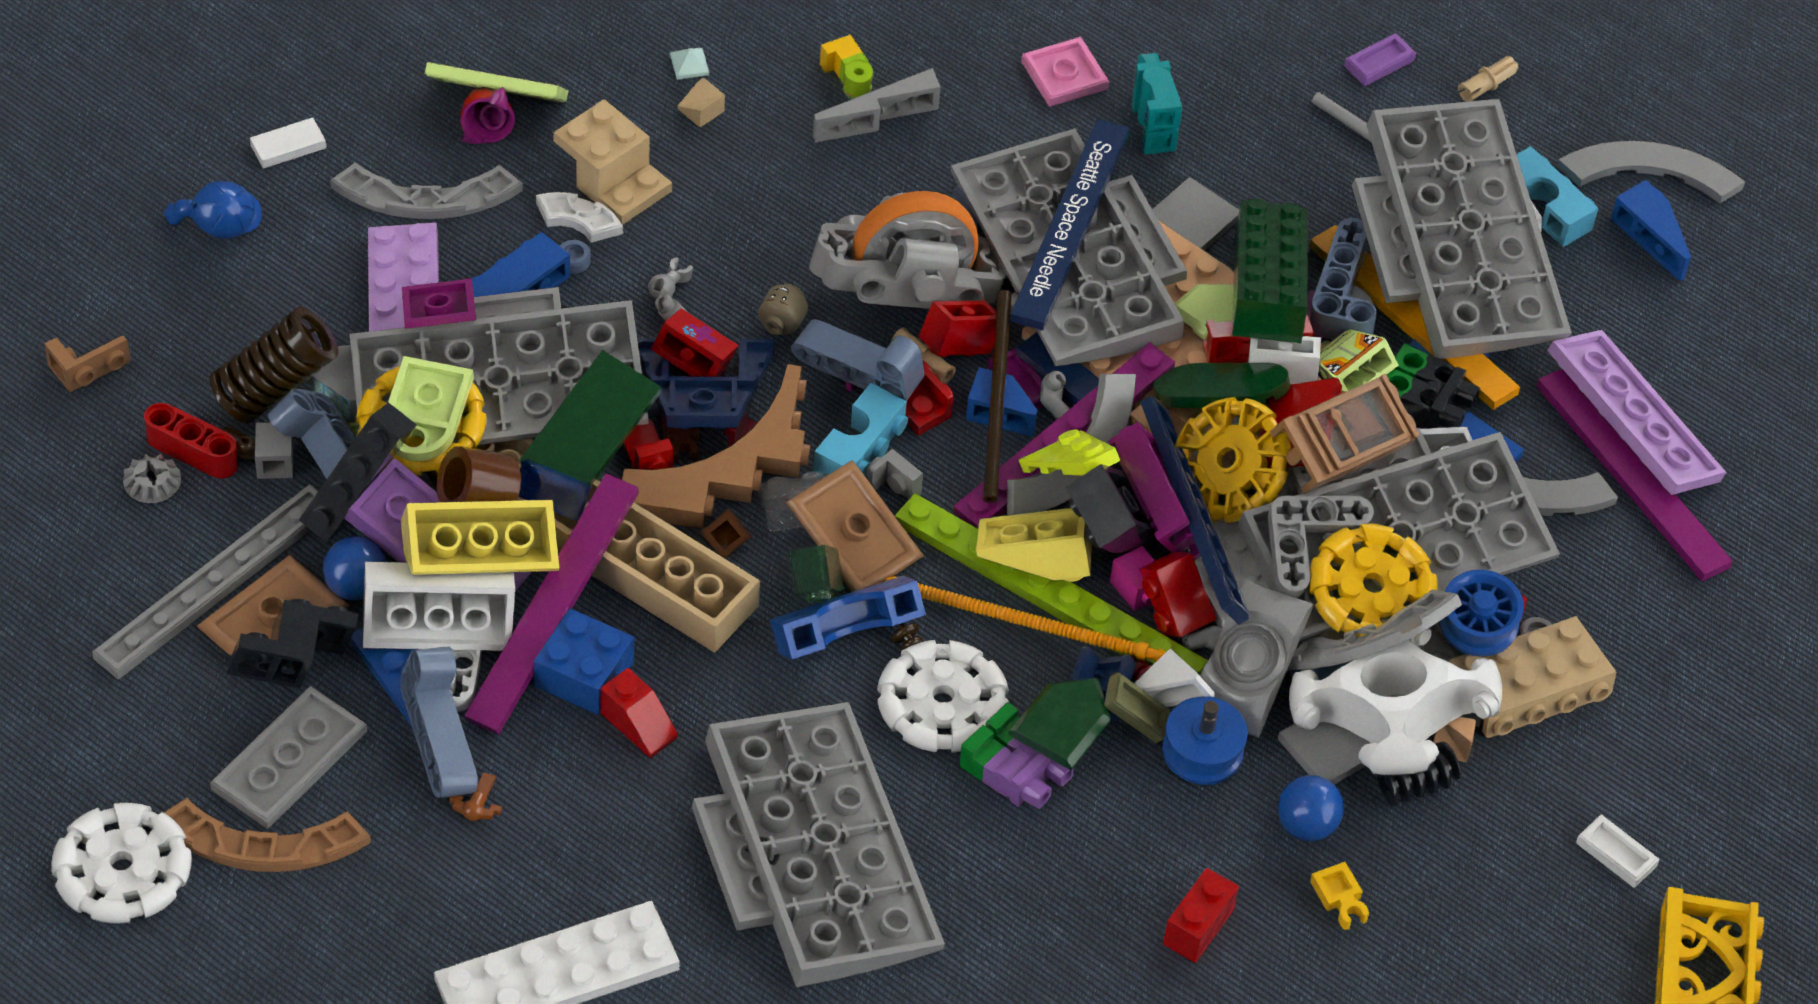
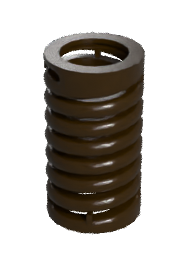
[209,306,338,424]

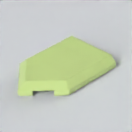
[1174,284,1234,340]

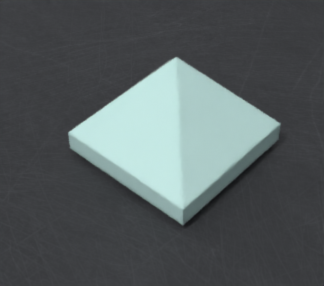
[670,48,709,80]

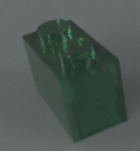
[789,545,844,603]

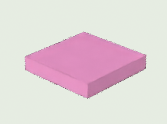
[1021,37,1109,107]

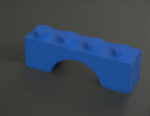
[769,576,926,659]

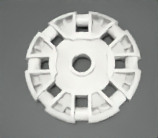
[877,640,1009,753]
[51,803,192,923]

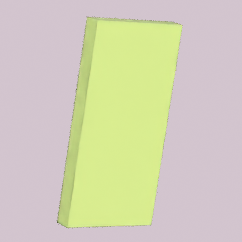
[425,62,568,103]

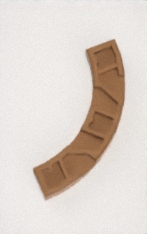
[164,798,371,872]

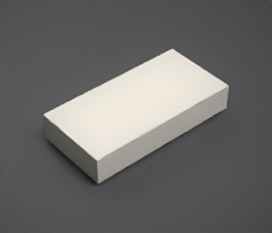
[250,118,326,169]
[1576,814,1660,888]

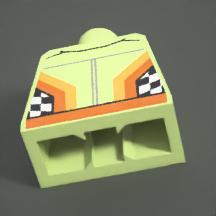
[1319,329,1398,391]

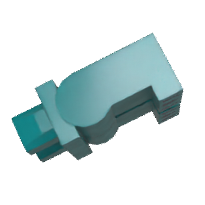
[1131,53,1182,155]

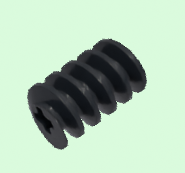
[1377,741,1461,807]

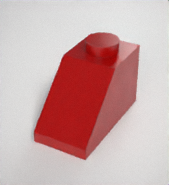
[600,668,678,758]

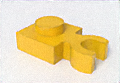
[1310,862,1369,930]

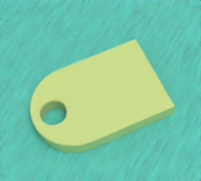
[388,356,474,461]

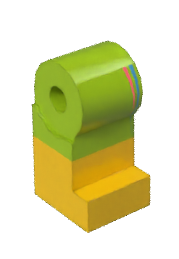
[820,35,873,99]

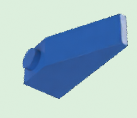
[1611,180,1691,281]

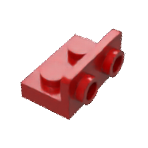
[905,360,954,436]

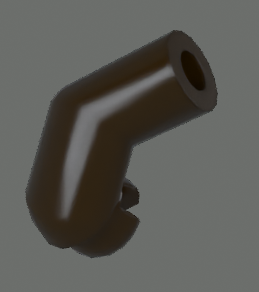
[222,426,255,460]

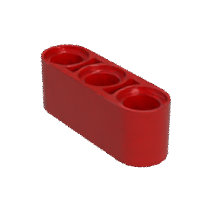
[144,403,238,479]

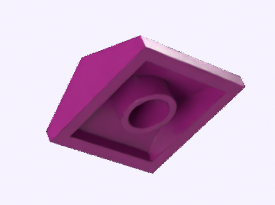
[402,278,476,329]

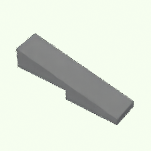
[813,68,940,143]

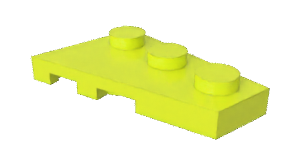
[1018,429,1120,476]

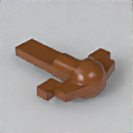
[450,772,502,821]

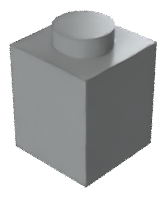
[255,422,294,479]

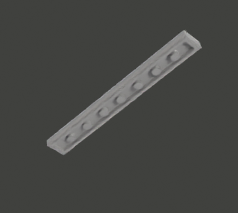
[92,484,318,680]

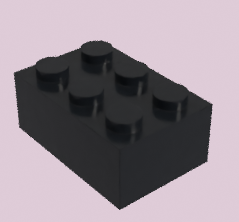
[1066,464,1160,555]

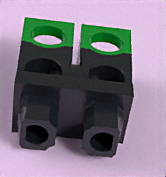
[1372,343,1480,429]

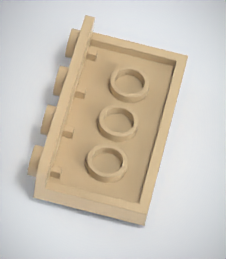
[1449,616,1616,738]

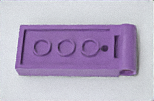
[344,458,531,592]

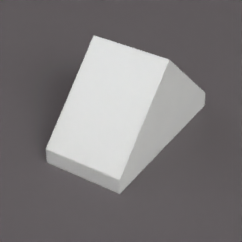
[1134,648,1215,707]

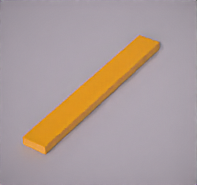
[1309,225,1520,410]

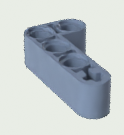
[1310,218,1376,340]
[791,319,925,401]
[268,388,379,486]
[400,646,478,798]

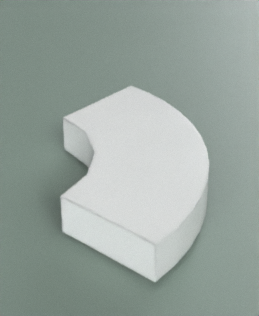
[536,192,623,243]

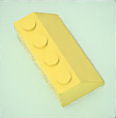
[401,500,559,575]

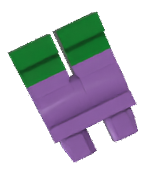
[960,702,1074,809]

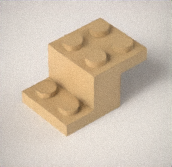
[554,99,672,225]

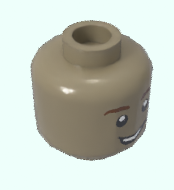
[758,284,808,335]

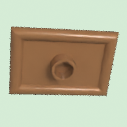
[786,460,924,592]
[197,555,350,656]

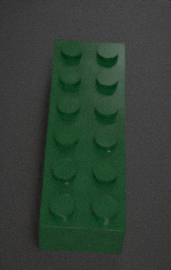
[1232,199,1308,344]

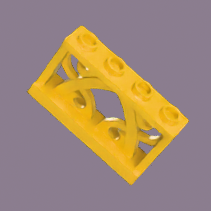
[1655,887,1764,1004]

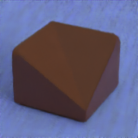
[701,508,752,559]

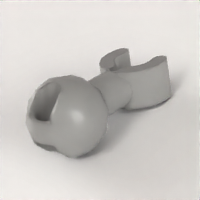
[648,258,693,298]

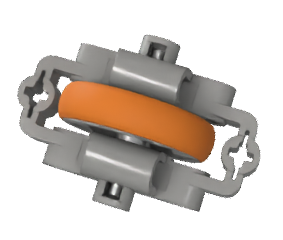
[809,191,1006,309]

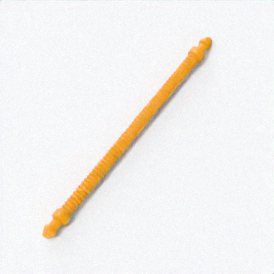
[885,576,1166,662]

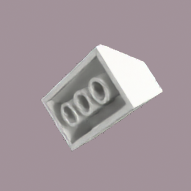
[363,562,515,651]

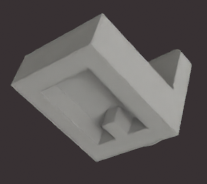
[867,449,923,500]

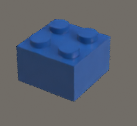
[534,608,634,715]

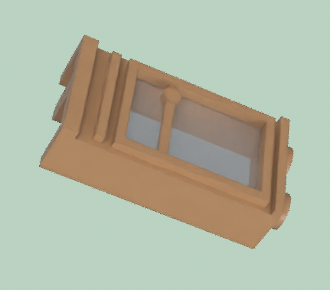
[1270,373,1420,494]

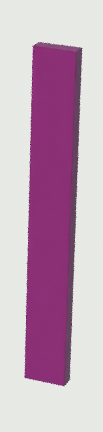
[1536,368,1732,582]
[465,474,639,735]

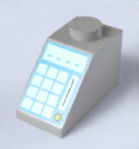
[305,345,357,423]

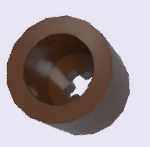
[437,446,521,503]

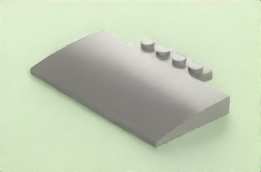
[1352,99,1572,359]
[951,128,1187,366]
[350,287,649,445]
[1238,428,1560,641]
[692,702,945,987]

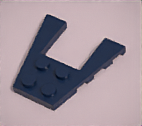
[637,338,775,429]

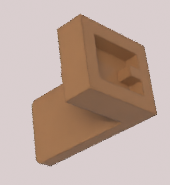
[44,336,130,392]

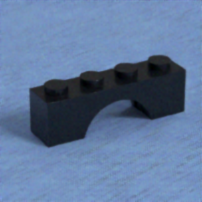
[299,402,417,543]

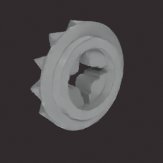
[123,453,181,503]

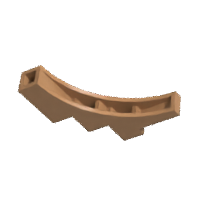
[622,364,810,529]

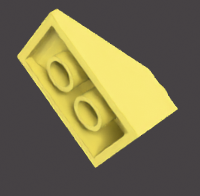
[976,508,1092,582]

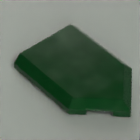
[1008,677,1110,771]

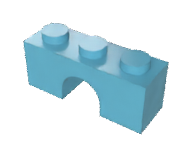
[1517,146,1598,247]
[813,383,908,478]

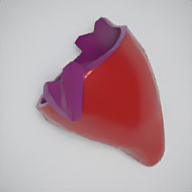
[460,87,515,144]

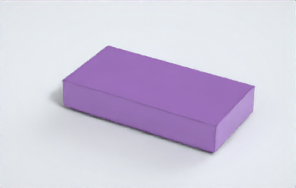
[1344,33,1416,86]

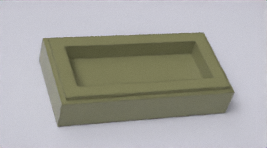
[1104,673,1170,743]

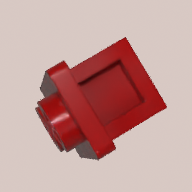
[623,419,673,470]

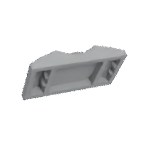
[1201,580,1313,739]

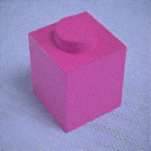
[1110,546,1155,611]

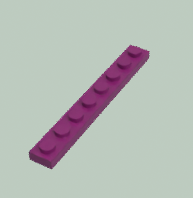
[954,342,1175,529]

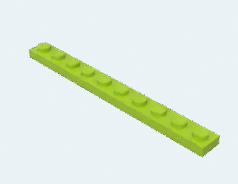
[895,493,1208,677]

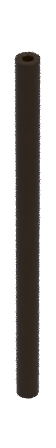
[983,290,1012,503]

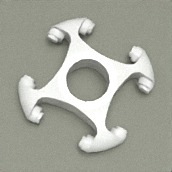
[1289,617,1502,775]

